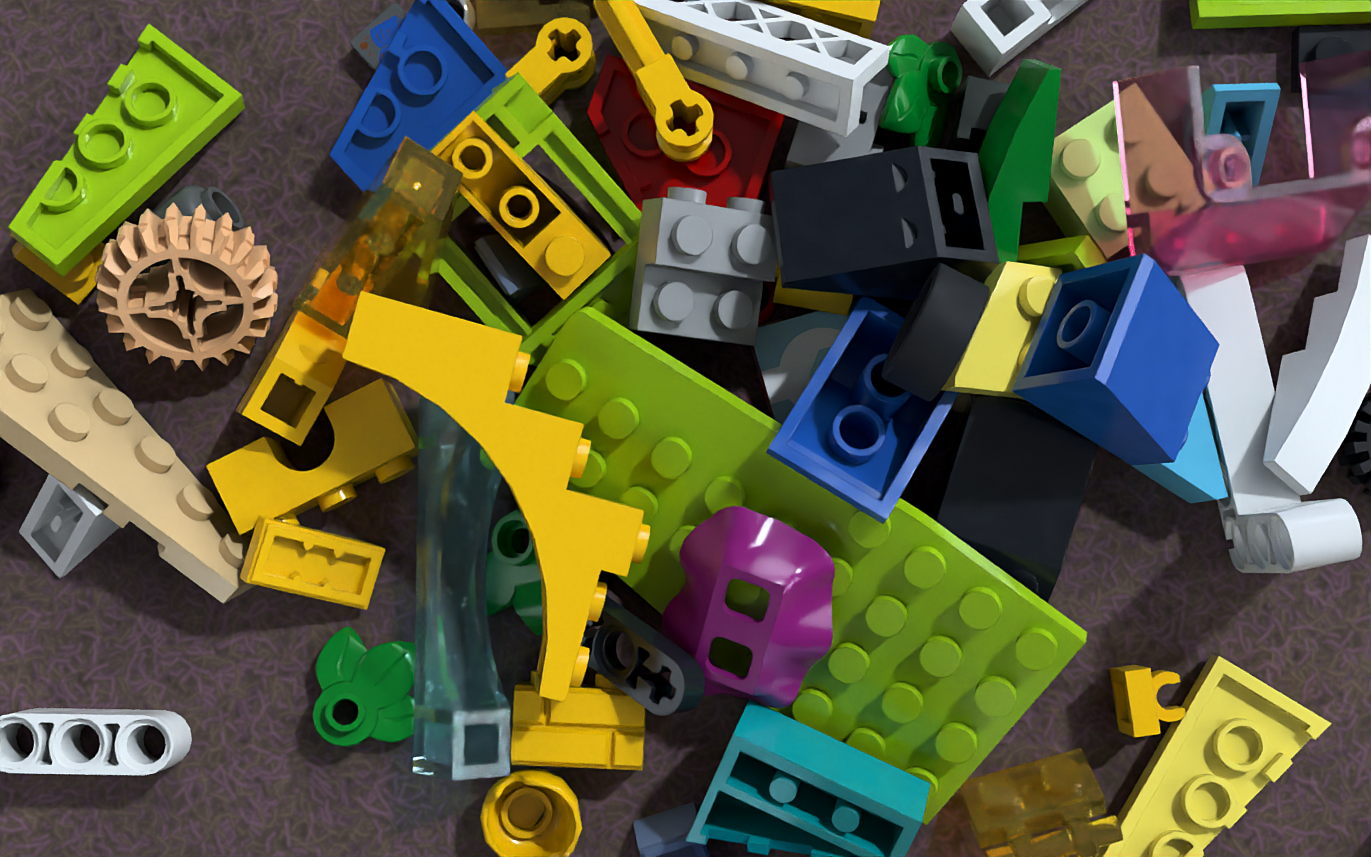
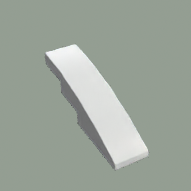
[1262,234,1371,496]

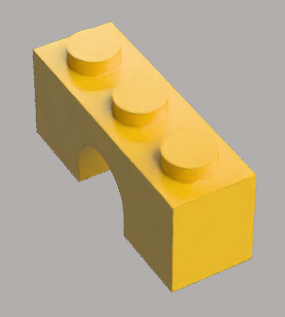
[206,378,425,536]

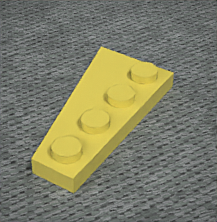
[1094,654,1332,857]

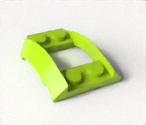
[374,72,642,366]

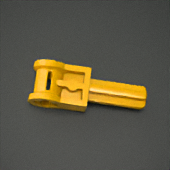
[593,0,714,162]
[505,17,596,106]

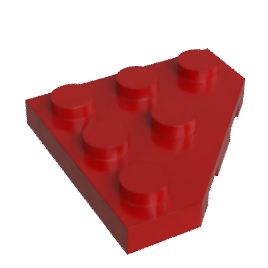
[587,54,785,212]

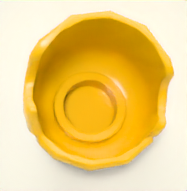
[480,768,582,857]

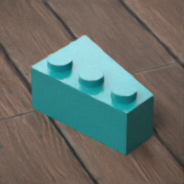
[686,699,930,857]

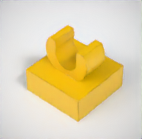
[1109,665,1186,737]

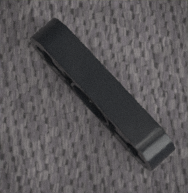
[581,595,705,716]

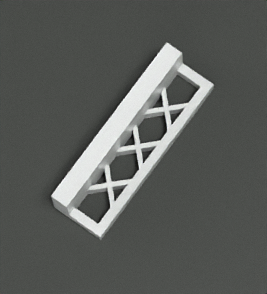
[634,0,890,137]

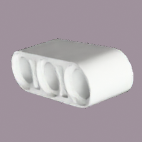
[0,708,192,776]

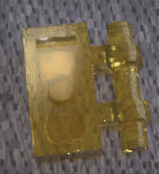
[959,748,1123,857]

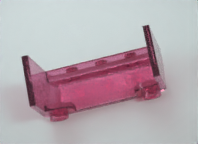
[1113,49,1371,276]

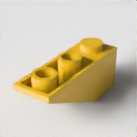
[426,110,611,300]
[235,246,386,446]

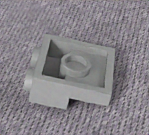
[628,187,778,346]

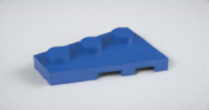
[329,0,508,203]

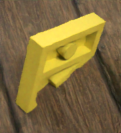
[941,261,1062,399]

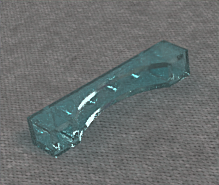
[413,390,515,781]

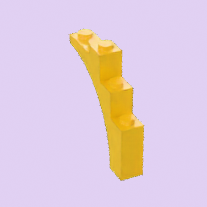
[342,291,650,702]

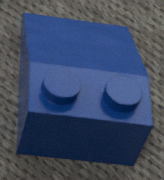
[766,296,960,524]

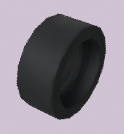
[881,263,989,401]

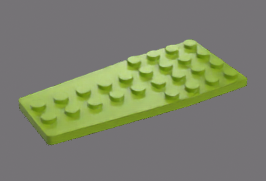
[485,307,1087,825]

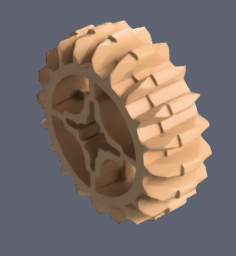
[95,202,278,372]

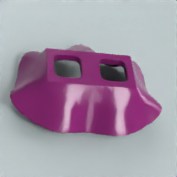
[661,506,835,708]

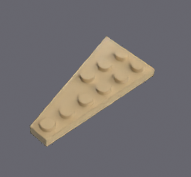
[0,288,256,604]

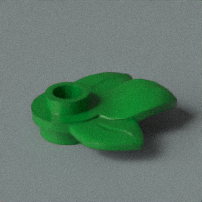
[879,34,962,148]
[475,509,543,636]
[313,626,430,748]

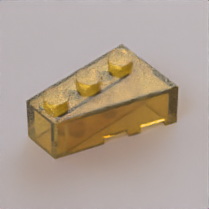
[292,136,463,339]

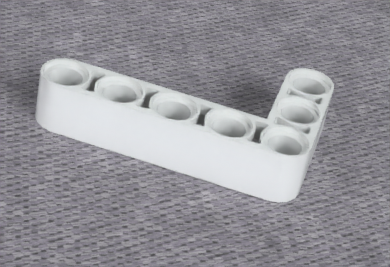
[1167,256,1362,573]

